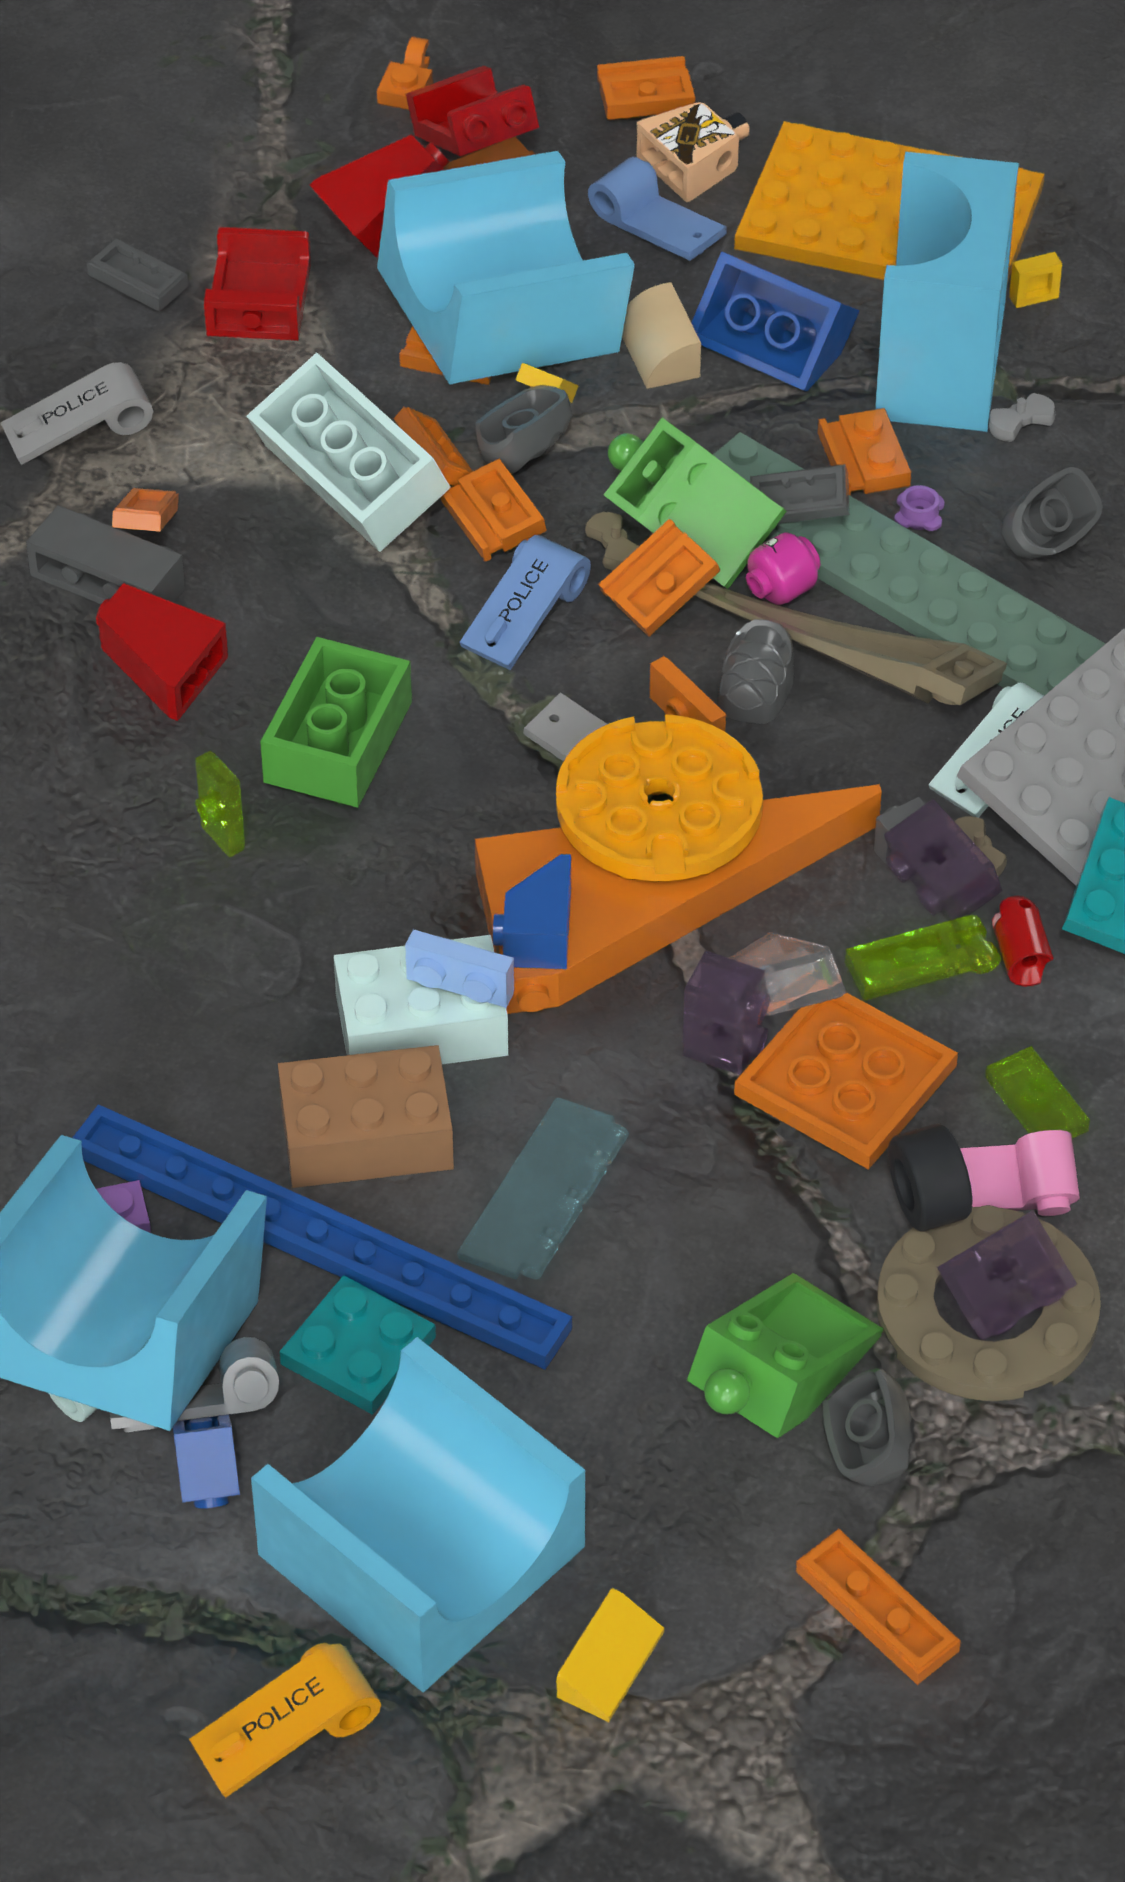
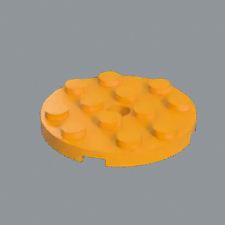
[556,714,763,881]

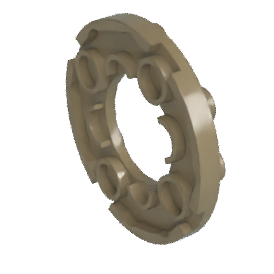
[877,1205,1101,1401]

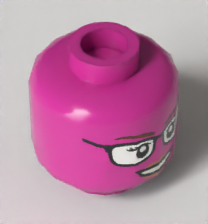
[746,532,821,605]

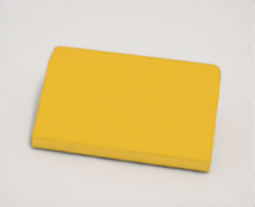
[557,1588,664,1722]

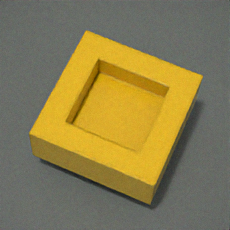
[1009,252,1062,308]
[515,363,579,403]

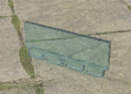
[457,1097,629,1280]

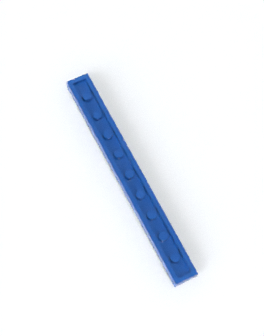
[72,1104,572,1370]

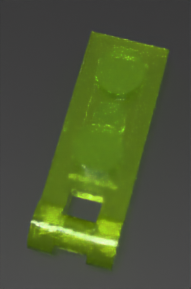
[845,915,1001,1001]

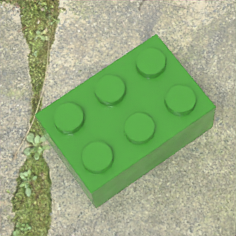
[260,637,412,808]

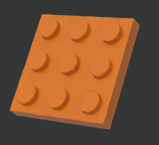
[734,980,958,1170]

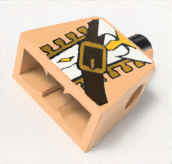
[637,102,749,202]

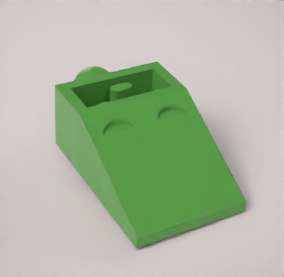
[604,417,787,589]
[687,1273,883,1438]

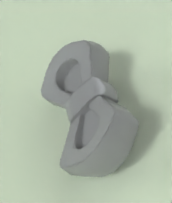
[988,393,1056,442]

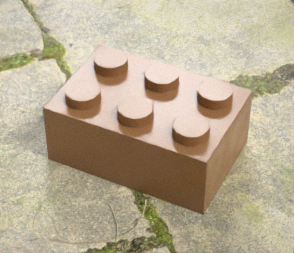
[278,1045,454,1188]

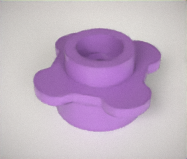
[894,485,945,531]

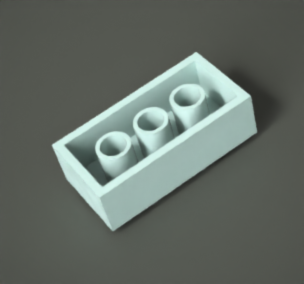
[246,353,451,552]

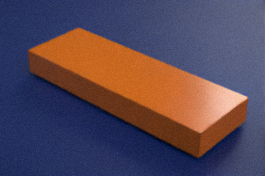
[796,1529,961,1685]

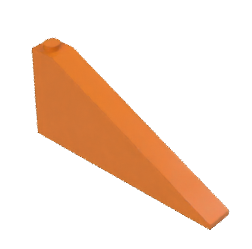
[475,784,882,1014]

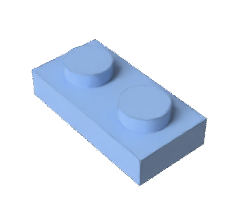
[405,929,514,1008]

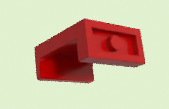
[405,66,539,156]
[204,227,311,341]

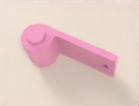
[960,1130,1080,1216]

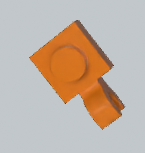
[377,36,433,110]

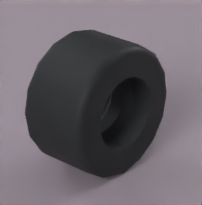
[888,1124,973,1232]

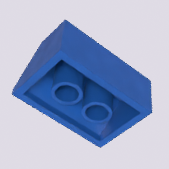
[691,251,860,391]

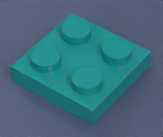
[279,1275,436,1415]

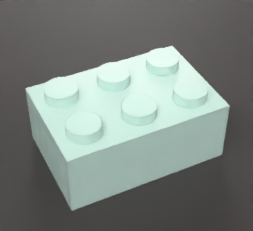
[334,935,508,1064]

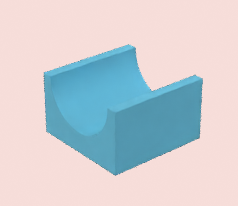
[377,151,635,384]
[875,152,1019,432]
[0,1135,267,1431]
[251,1337,585,1692]

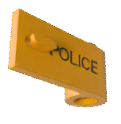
[189,1643,381,1798]

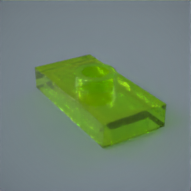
[195,750,245,858]
[985,1046,1090,1139]

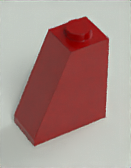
[310,134,450,258]
[96,583,228,721]

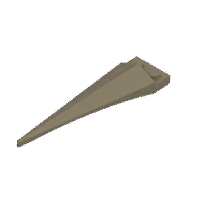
[694,582,1007,705]

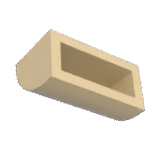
[622,282,701,389]

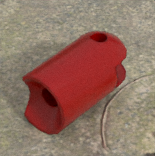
[992,895,1054,987]

